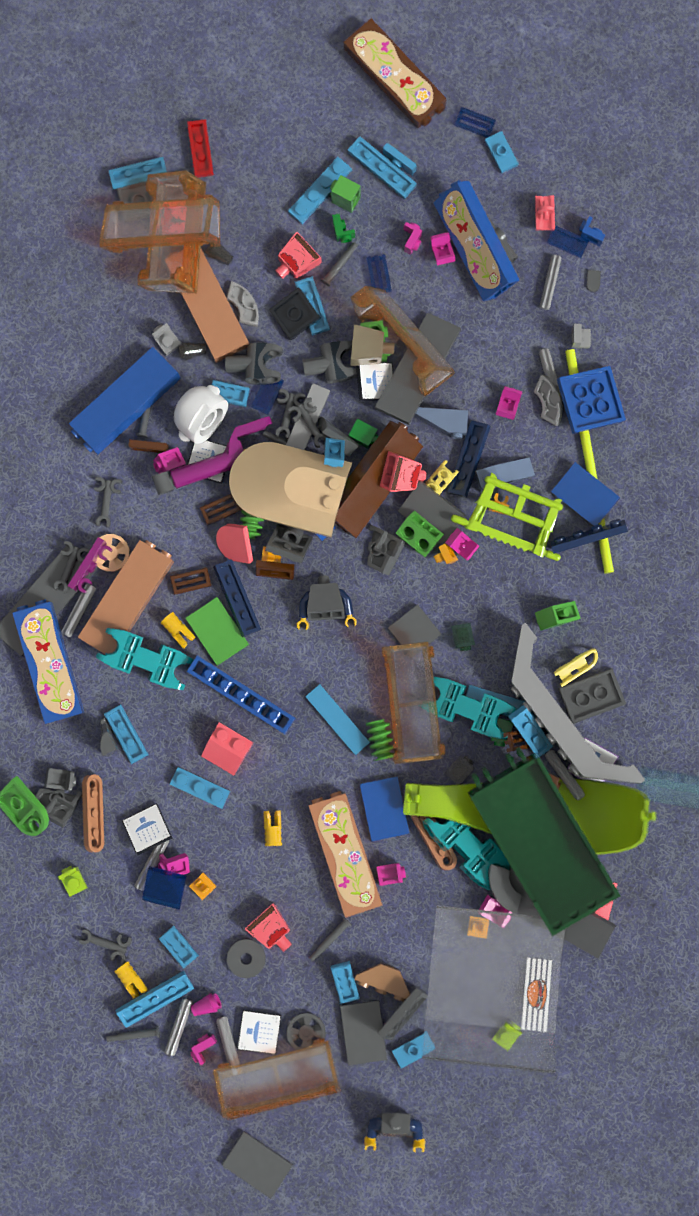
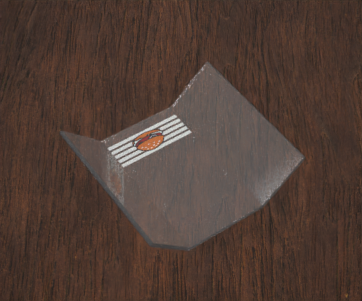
[422,905,566,1073]

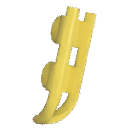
[425,460,459,495]
[553,648,598,687]

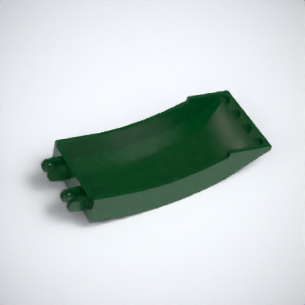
[467,747,621,936]

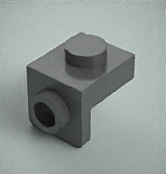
[44,768,76,791]

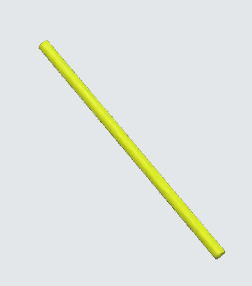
[565,349,614,574]

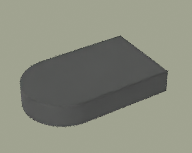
[587,270,601,292]

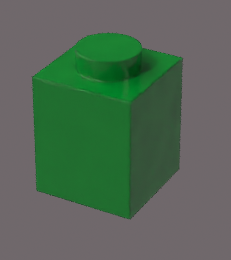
[348,419,379,449]

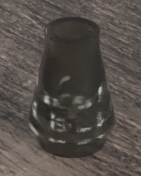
[205,240,234,266]
[178,342,207,361]

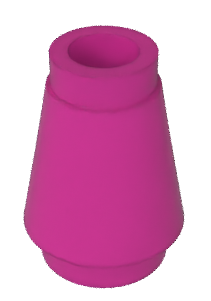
[191,993,221,1016]

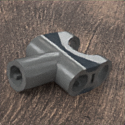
[302,341,357,384]
[225,343,283,385]

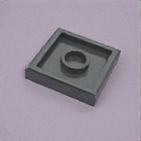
[388,604,442,658]

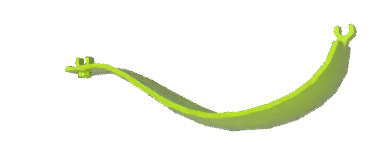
[403,778,656,854]

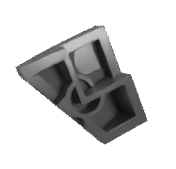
[318,417,358,457]
[367,525,406,576]
[100,717,119,757]
[35,788,82,828]

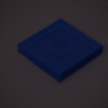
[142,866,187,910]

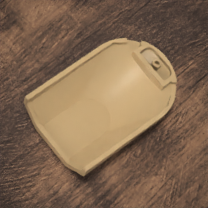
[229,442,352,538]

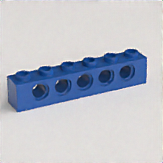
[187,655,296,735]

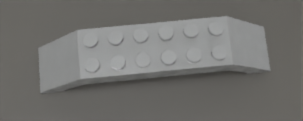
[510,623,645,784]

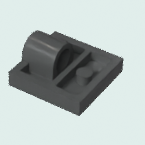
[265,524,313,564]

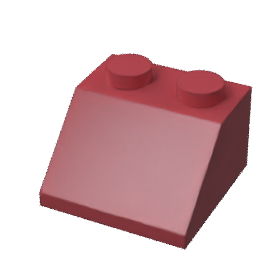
[201,722,254,776]

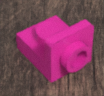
[153,447,186,474]
[158,853,190,880]

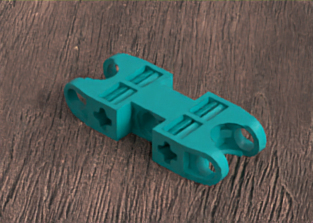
[96,628,194,690]
[419,676,517,740]
[423,818,511,890]

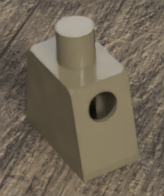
[350,325,395,366]

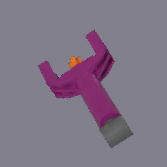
[152,416,272,495]

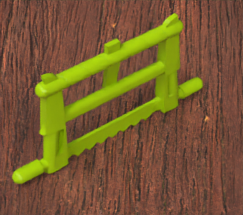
[451,473,563,561]

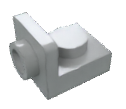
[152,323,182,356]
[571,324,591,348]

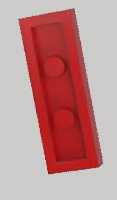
[187,119,214,178]

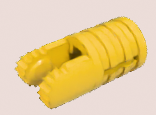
[160,612,195,648]
[263,810,282,846]
[114,961,148,999]

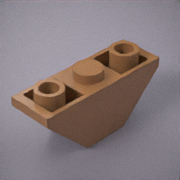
[355,963,410,1002]

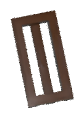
[128,439,169,453]
[200,493,242,525]
[256,560,295,580]
[170,567,212,595]
[503,731,530,752]

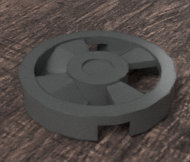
[287,1012,326,1053]

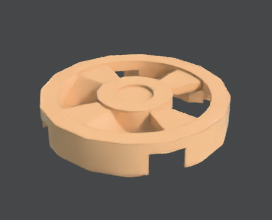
[94,534,130,572]

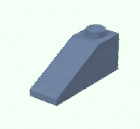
[414,407,468,439]
[475,458,535,492]

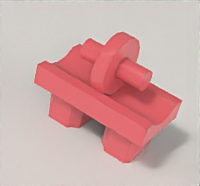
[535,195,555,231]

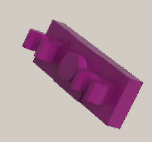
[68,537,113,593]

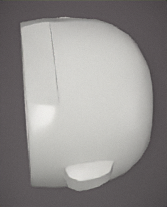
[174,385,228,444]

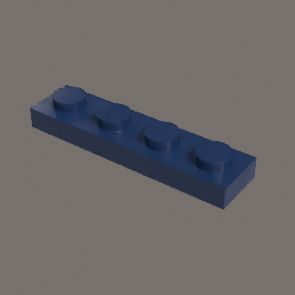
[447,420,491,498]
[551,519,628,554]
[213,559,261,637]

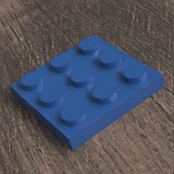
[556,366,626,434]

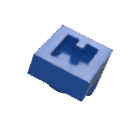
[579,216,605,247]

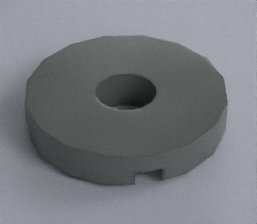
[227,939,266,979]

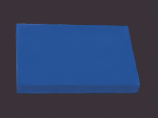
[551,462,620,526]
[360,776,410,841]

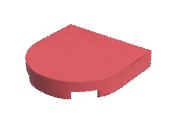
[216,524,253,564]

